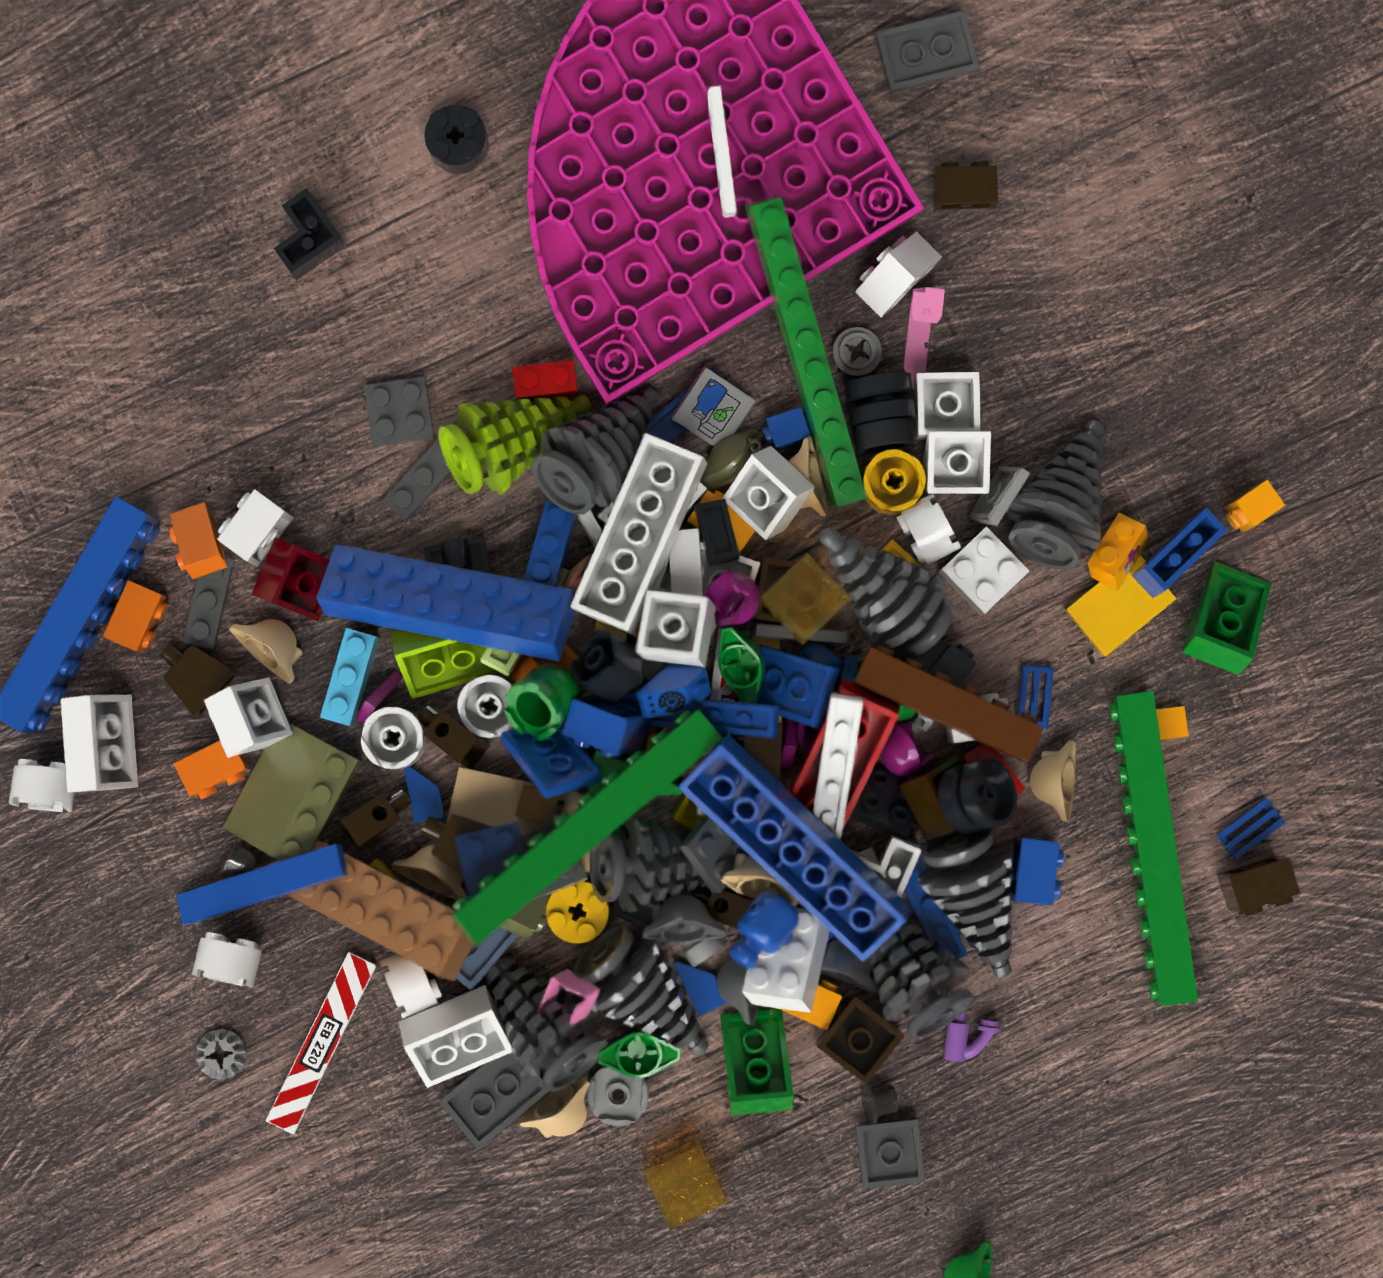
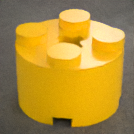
[862,449,926,515]
[546,880,610,944]

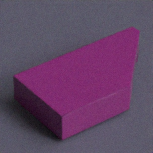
[356,670,403,725]
[781,719,799,769]

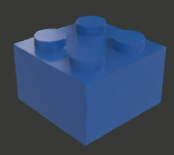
[562,695,652,758]
[1011,837,1064,905]

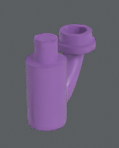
[943,1011,1001,1062]

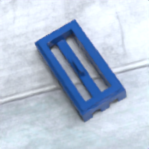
[1017,664,1054,729]
[1216,798,1286,860]

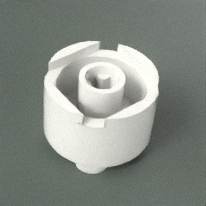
[896,494,961,565]
[457,675,514,738]
[361,707,427,769]
[9,759,75,812]
[192,932,262,988]
[379,954,442,1019]

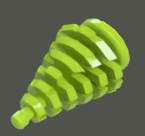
[438,394,591,495]

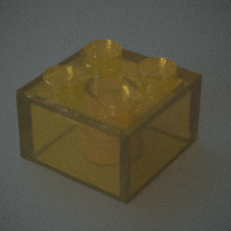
[760,553,851,645]
[643,1140,727,1230]

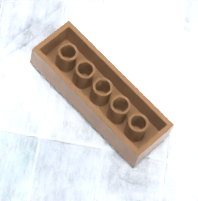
[288,839,473,981]

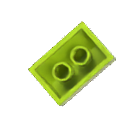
[391,630,500,699]

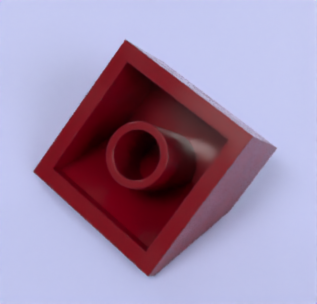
[251,538,330,622]

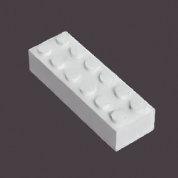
[570,433,708,635]

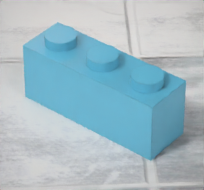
[320,628,380,727]

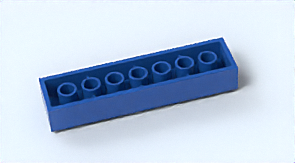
[0,496,160,734]
[316,544,576,662]
[678,734,911,962]

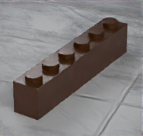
[853,645,1044,763]

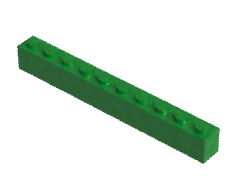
[745,196,867,507]
[1108,691,1198,1006]
[450,710,723,946]

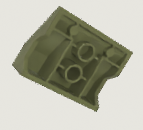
[223,722,363,861]

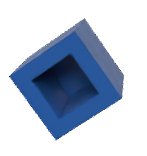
[761,407,811,451]

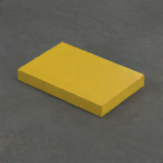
[1065,555,1176,657]

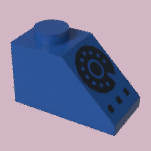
[637,663,711,719]

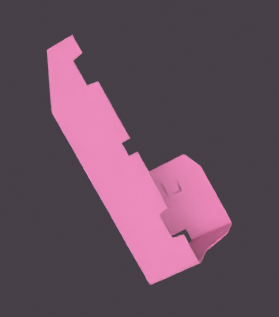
[904,287,945,389]
[537,969,600,1026]

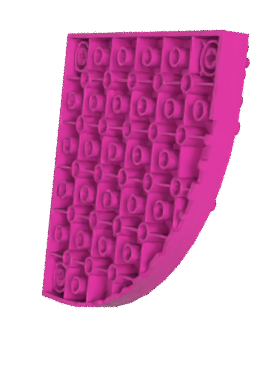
[527,0,924,406]

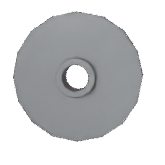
[587,1066,649,1127]

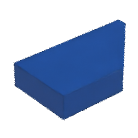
[838,654,858,684]
[404,766,445,823]
[674,961,727,1016]

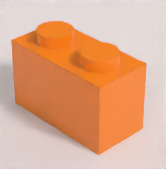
[168,502,228,579]
[103,580,168,653]
[173,740,251,800]

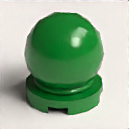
[504,663,581,740]

